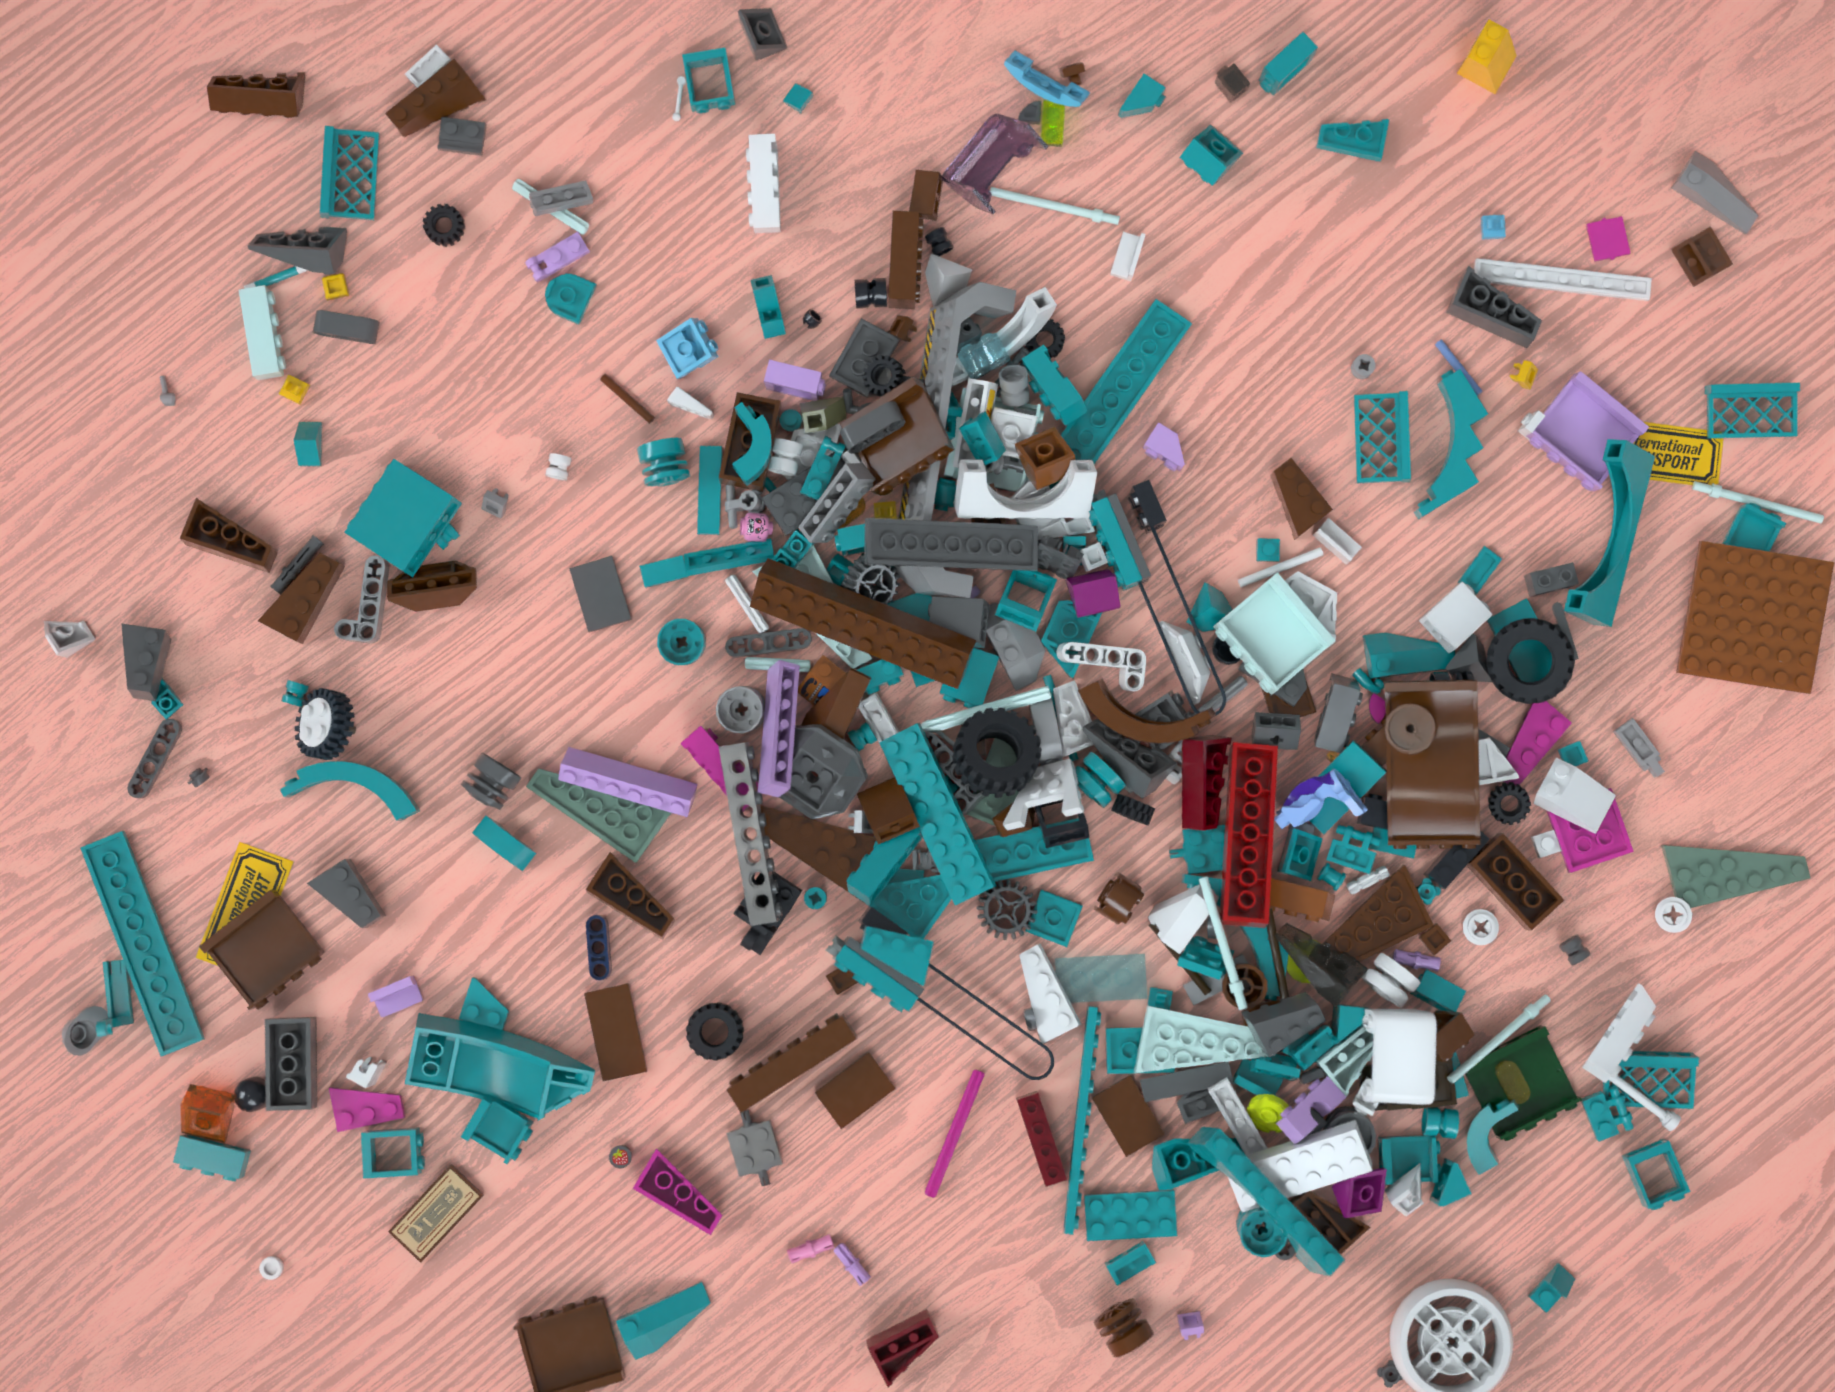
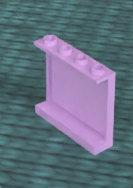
[1526,371,1649,491]

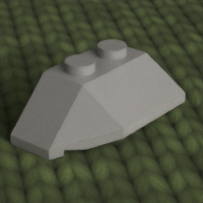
[986,602,1045,691]

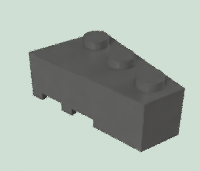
[121,623,171,701]
[307,859,386,928]

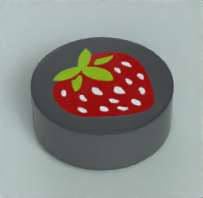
[609,1145,632,1169]

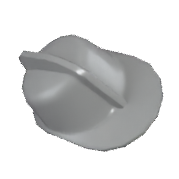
[62,1006,108,1056]

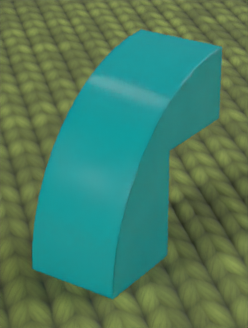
[751,275,786,339]
[472,815,536,871]

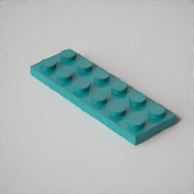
[975,818,1094,882]

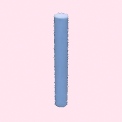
[1435,339,1482,395]

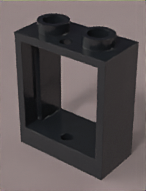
[1034,800,1090,849]

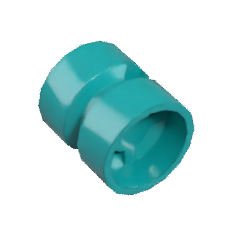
[1421,1107,1459,1139]

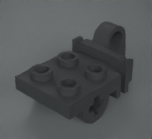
[733,871,803,955]

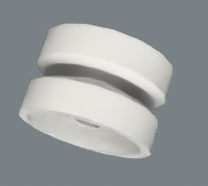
[1362,953,1421,1008]

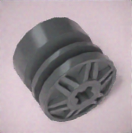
[461,753,521,810]

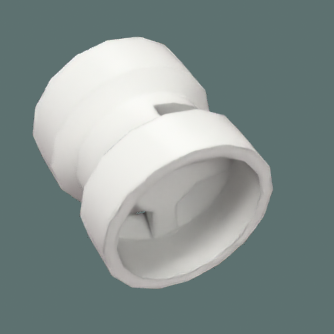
[545,453,572,480]

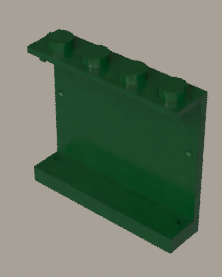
[1460,1025,1582,1141]

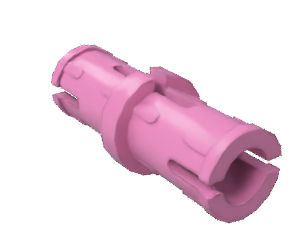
[787,1234,835,1264]

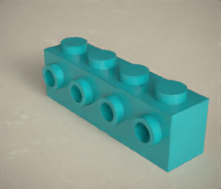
[847,827,923,906]

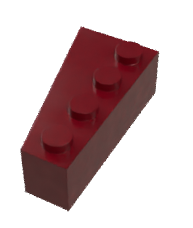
[1182,735,1232,831]

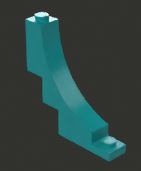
[1414,369,1488,520]
[1182,874,1290,1000]

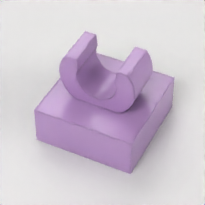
[1177,1311,1204,1340]

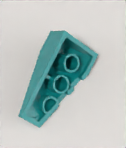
[1152,1138,1245,1190]
[616,1282,711,1360]

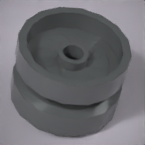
[1323,1106,1376,1154]

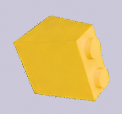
[1457,19,1517,94]

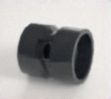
[854,278,887,309]

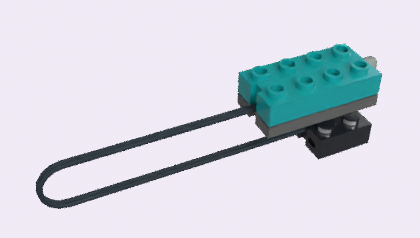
[1089,480,1227,717]
[826,907,1054,1080]

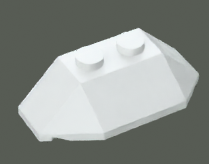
[1159,621,1211,705]

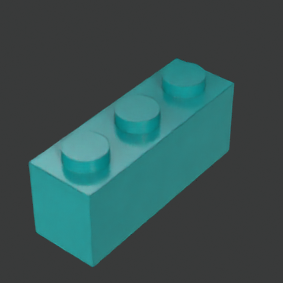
[173,1134,251,1181]

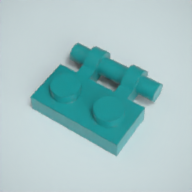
[1326,825,1382,875]
[1581,1086,1634,1142]

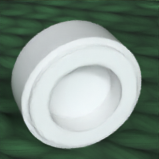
[259,1256,284,1280]

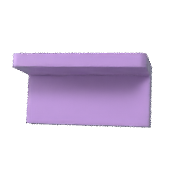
[368,976,423,1017]

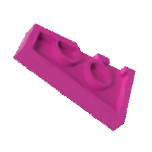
[329,1087,405,1132]

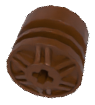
[1093,1298,1154,1358]

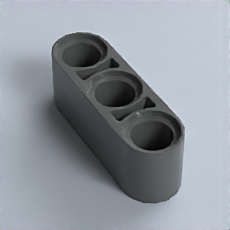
[313,310,380,344]
[840,401,905,454]

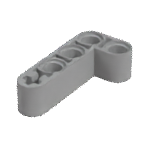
[334,555,389,644]

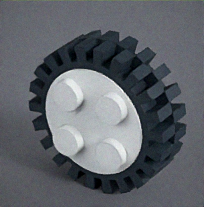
[294,688,356,760]

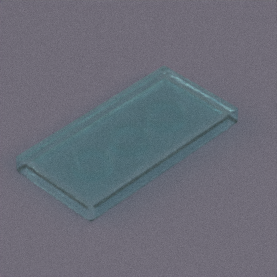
[1055,954,1147,1003]

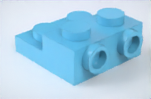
[656,318,719,379]

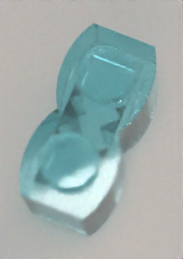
[957,333,1011,379]

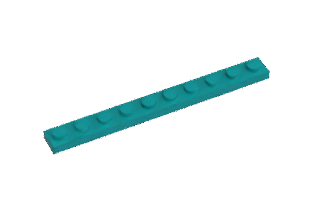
[1063,1006,1101,1235]

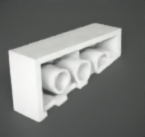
[746,134,781,233]

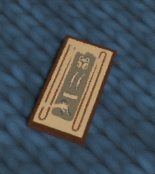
[388,1164,484,1263]

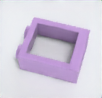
[764,360,826,401]

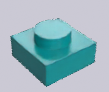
[1256,538,1280,562]
[1557,741,1589,767]

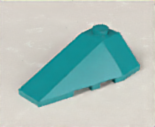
[1362,632,1456,679]

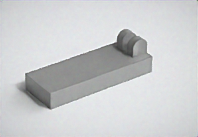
[529,180,593,216]

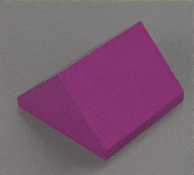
[1065,569,1121,618]
[1332,1168,1387,1218]

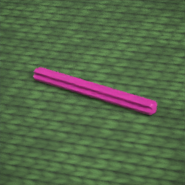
[925,1069,984,1198]

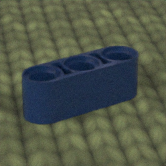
[586,915,612,980]

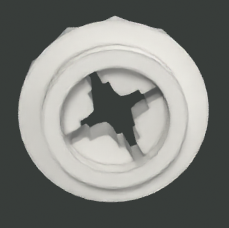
[1655,896,1693,933]
[1462,909,1499,945]

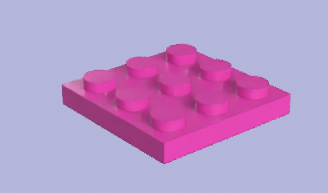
[1546,788,1634,873]

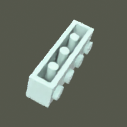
[239,285,286,380]

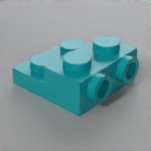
[1177,936,1234,980]

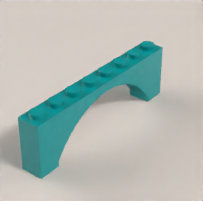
[1564,439,1655,627]
[1187,1127,1345,1276]

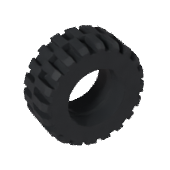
[1486,618,1575,704]
[952,707,1042,798]

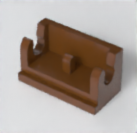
[909,169,944,221]

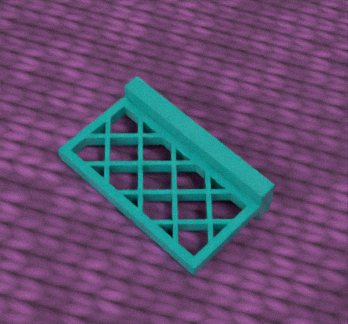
[320,126,379,220]
[1705,383,1800,439]
[1354,391,1411,484]
[1603,1051,1699,1109]

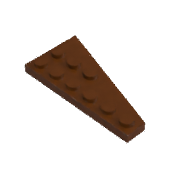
[760,805,876,904]
[1302,865,1434,984]

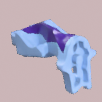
[1274,769,1368,829]

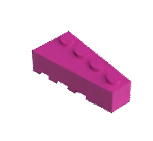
[680,726,758,812]
[632,1149,723,1235]

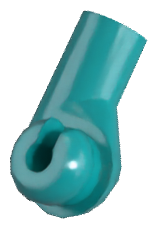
[1352,668,1384,694]

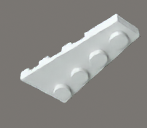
[1019,943,1081,1044]

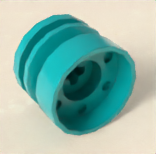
[637,437,691,487]
[657,619,706,665]
[1236,1207,1287,1257]

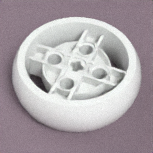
[1389,1279,1513,1392]

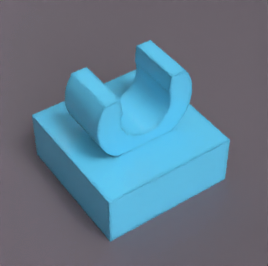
[1481,215,1506,239]

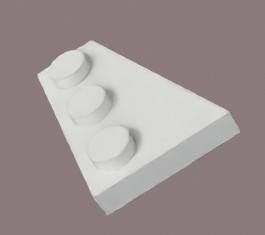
[1053,680,1094,757]

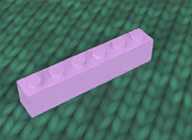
[758,660,800,797]
[558,747,697,817]

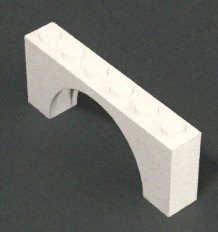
[954,460,1097,519]

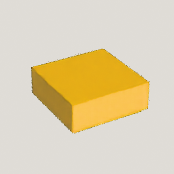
[322,273,349,300]

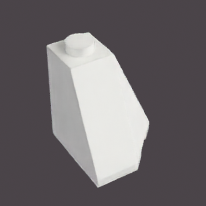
[1148,884,1219,954]

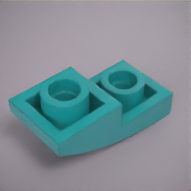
[772,529,815,568]
[151,678,184,720]

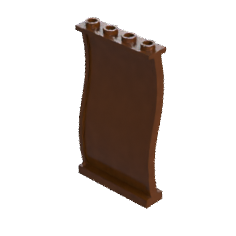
[1384,679,1481,849]

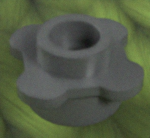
[187,768,210,788]
[1377,1360,1403,1388]

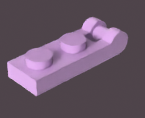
[525,232,590,282]

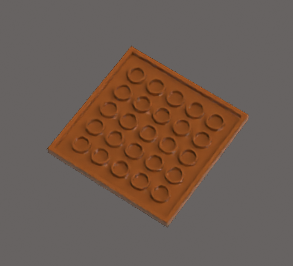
[1676,541,1834,694]

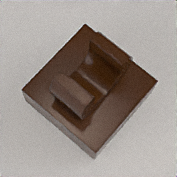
[1059,62,1085,85]
[888,315,917,342]

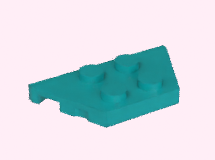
[1041,600,1102,679]

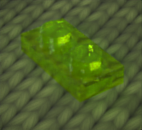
[1040,100,1065,147]

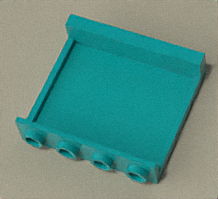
[344,459,462,577]

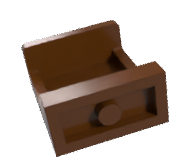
[857,777,920,844]

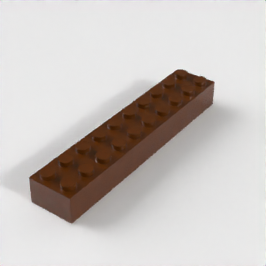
[750,558,977,689]

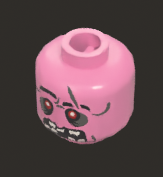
[740,512,773,542]

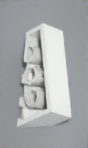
[1582,983,1656,1083]

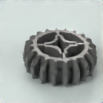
[841,555,901,605]
[977,879,1037,940]

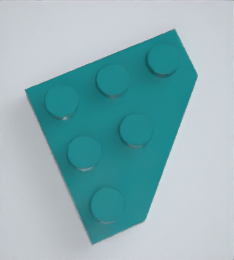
[866,875,952,939]

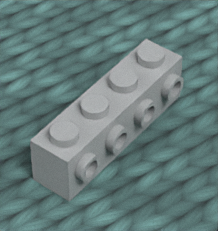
[798,463,875,543]

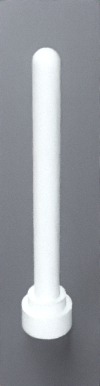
[1609,1075,1681,1131]

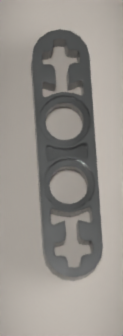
[725,628,812,658]
[127,719,182,799]

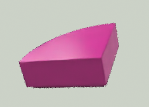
[1369,693,1385,724]

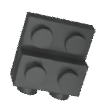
[1136,691,1193,750]

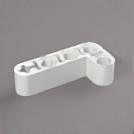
[1056,642,1146,691]

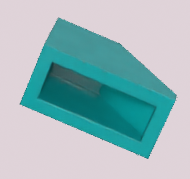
[1118,74,1166,118]

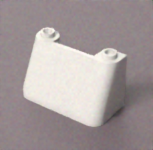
[1361,1009,1436,1104]

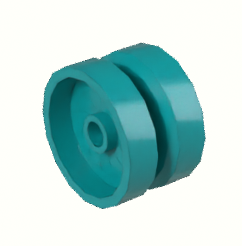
[1075,752,1126,808]

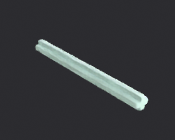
[921,686,1051,733]

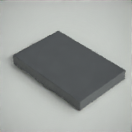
[829,318,900,398]
[569,556,632,633]

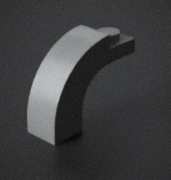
[1029,698,1063,766]

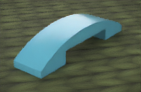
[1004,50,1090,107]

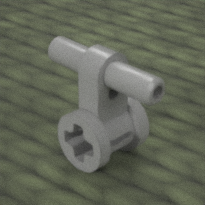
[725,485,766,529]

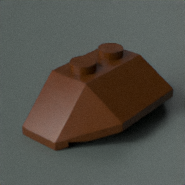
[387,560,477,612]

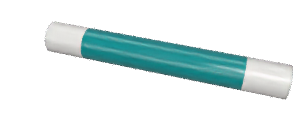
[244,266,308,289]

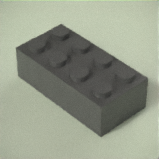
[265,1017,317,1111]

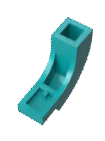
[733,402,772,486]
[1467,1099,1519,1175]

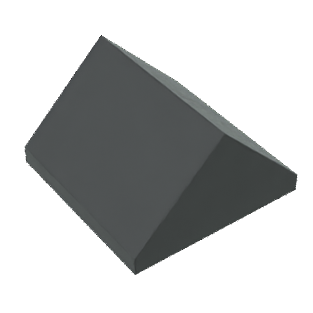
[738,8,787,61]

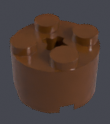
[1094,872,1144,925]

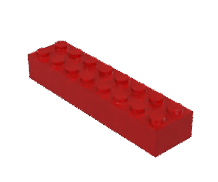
[1220,742,1278,928]

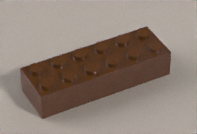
[727,1013,858,1113]

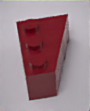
[866,1309,939,1388]

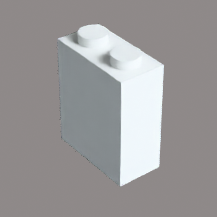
[1419,582,1493,653]

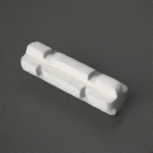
[1346,866,1390,894]

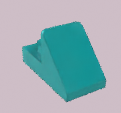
[1528,1263,1575,1313]

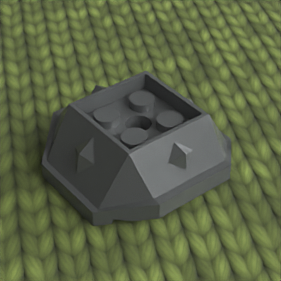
[779,724,868,820]

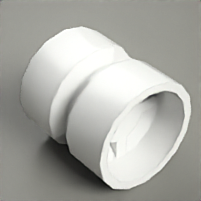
[768,438,803,477]

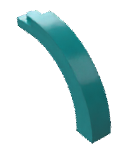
[280,761,420,821]

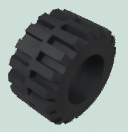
[686,1002,744,1061]

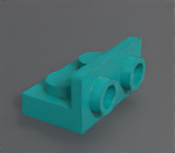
[1249,1054,1300,1081]

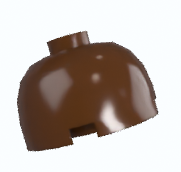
[1222,963,1267,1009]

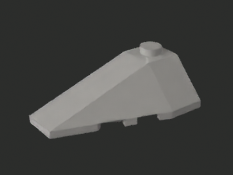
[1671,151,1758,235]

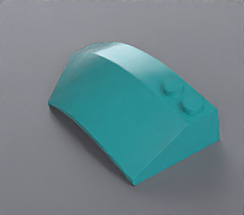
[405,1013,595,1121]

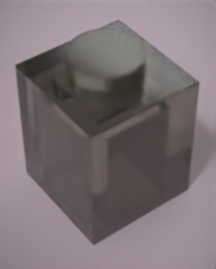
[1214,63,1251,103]

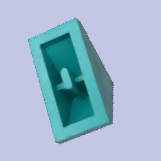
[294,422,322,466]

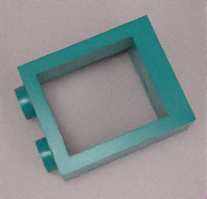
[1259,32,1318,96]
[682,47,735,114]
[834,524,865,556]
[995,570,1057,632]
[361,1127,425,1179]
[1622,1139,1691,1210]

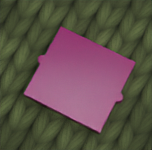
[1586,216,1631,262]

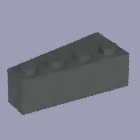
[1446,266,1542,348]

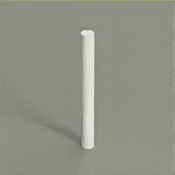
[1238,547,1323,588]

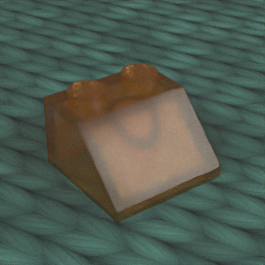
[180,1084,234,1143]

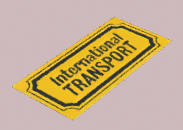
[1633,422,1724,485]
[195,842,294,966]

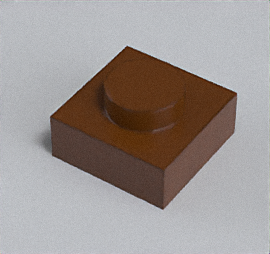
[1419,923,1452,955]

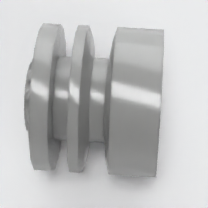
[716,686,765,733]

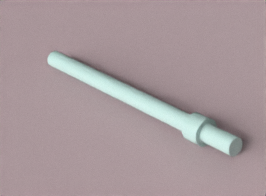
[989,187,1120,225]
[1692,481,1824,524]
[1199,876,1247,1010]
[1447,994,1551,1084]

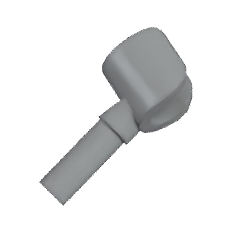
[160,375,176,406]

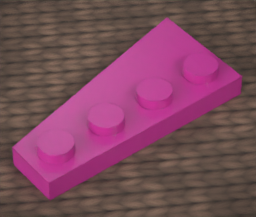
[1502,701,1572,785]

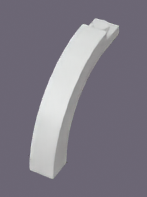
[952,287,1057,387]

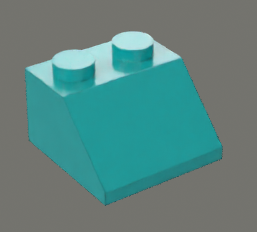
[1179,124,1243,186]

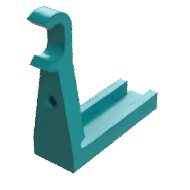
[96,960,134,1037]

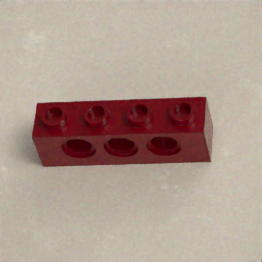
[1016,1091,1067,1187]

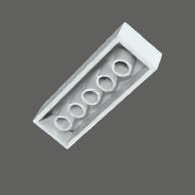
[1228,1120,1372,1212]

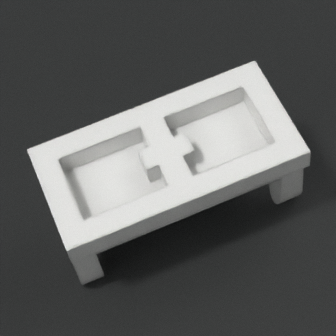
[346,1057,387,1088]

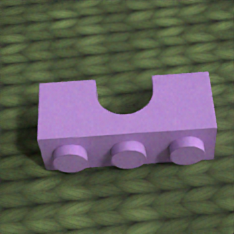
[1276,1077,1346,1144]

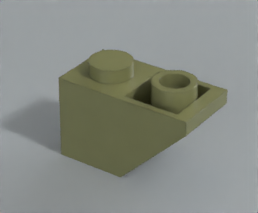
[800,396,847,433]

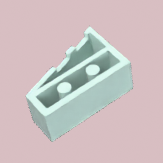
[1315,1023,1373,1096]

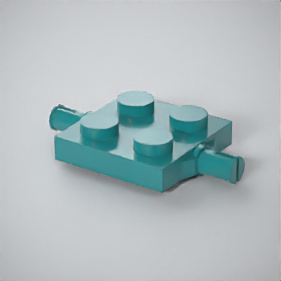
[1169,825,1225,875]

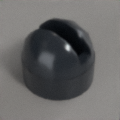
[803,309,822,329]

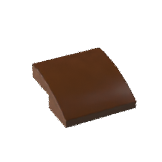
[1671,226,1733,287]

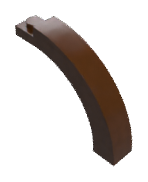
[1078,679,1216,743]

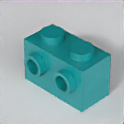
[857,660,904,695]

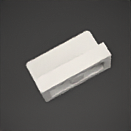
[1110,232,1146,281]
[1313,518,1362,564]

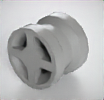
[1351,354,1375,379]

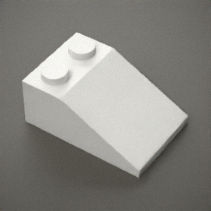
[1534,758,1616,834]

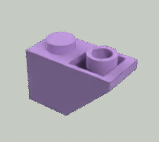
[1143,422,1184,471]

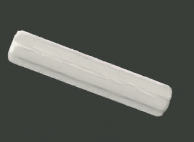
[725,574,769,634]

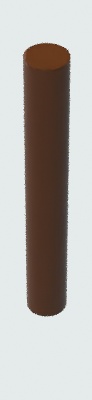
[600,374,655,424]

